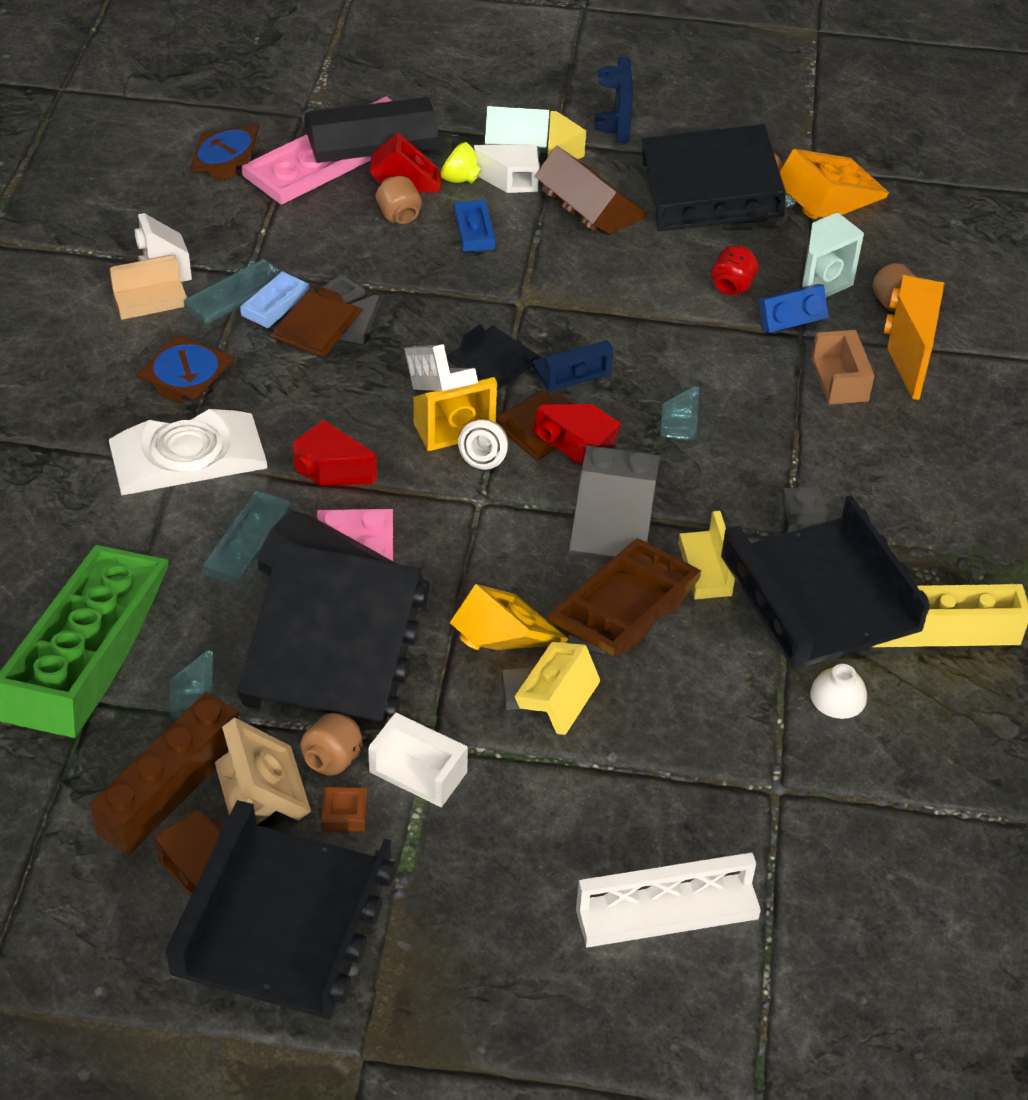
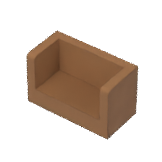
[811,330,875,405]

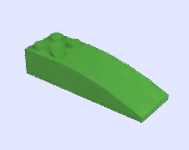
[0,545,168,738]

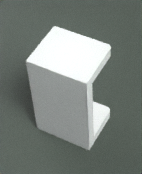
[368,712,468,808]

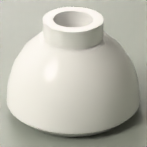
[458,419,508,470]
[810,664,867,719]

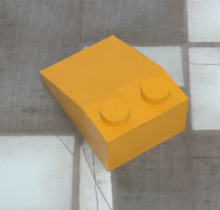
[780,149,889,219]
[883,275,944,400]

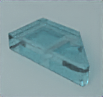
[660,386,699,440]
[169,651,213,721]

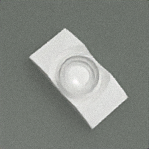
[109,409,267,495]

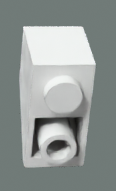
[474,144,539,193]
[134,213,192,282]

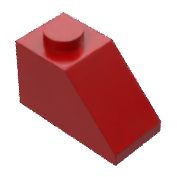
[370,132,442,193]
[292,420,377,486]

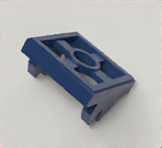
[594,57,633,143]

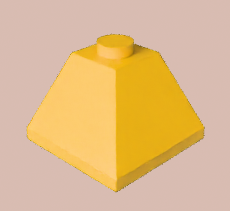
[450,584,568,650]

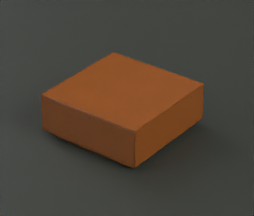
[322,787,367,832]

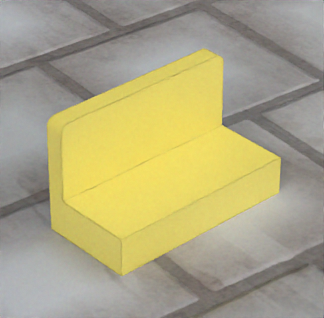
[678,511,735,599]
[514,642,600,735]

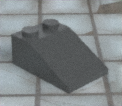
[569,445,660,561]

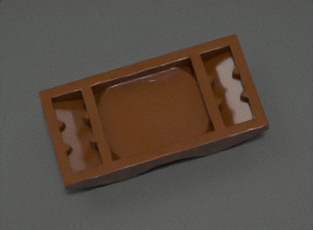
[548,538,701,656]

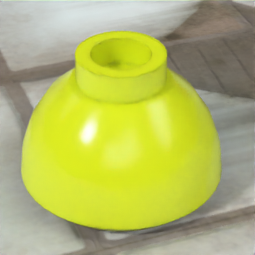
[440,142,482,184]

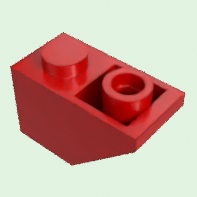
[532,404,621,466]

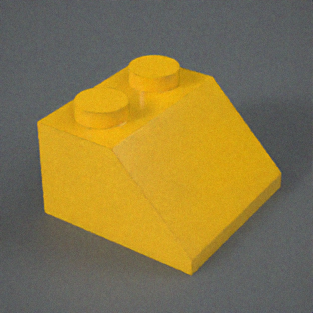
[413,377,497,451]

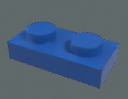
[454,200,495,252]
[758,284,829,333]

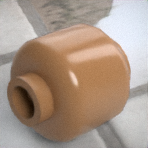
[375,176,422,224]
[872,263,916,312]
[300,713,363,776]

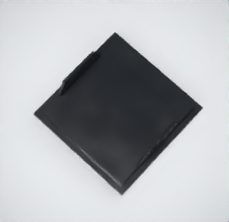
[446,324,542,390]

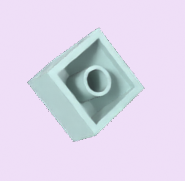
[485,106,549,157]
[801,212,864,297]

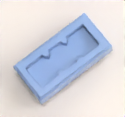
[240,272,309,328]

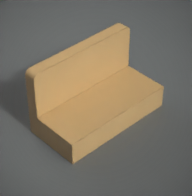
[109,255,188,320]

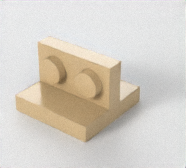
[215,717,311,825]

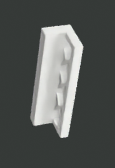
[404,344,478,391]
[576,853,761,948]

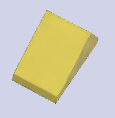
[548,111,586,159]

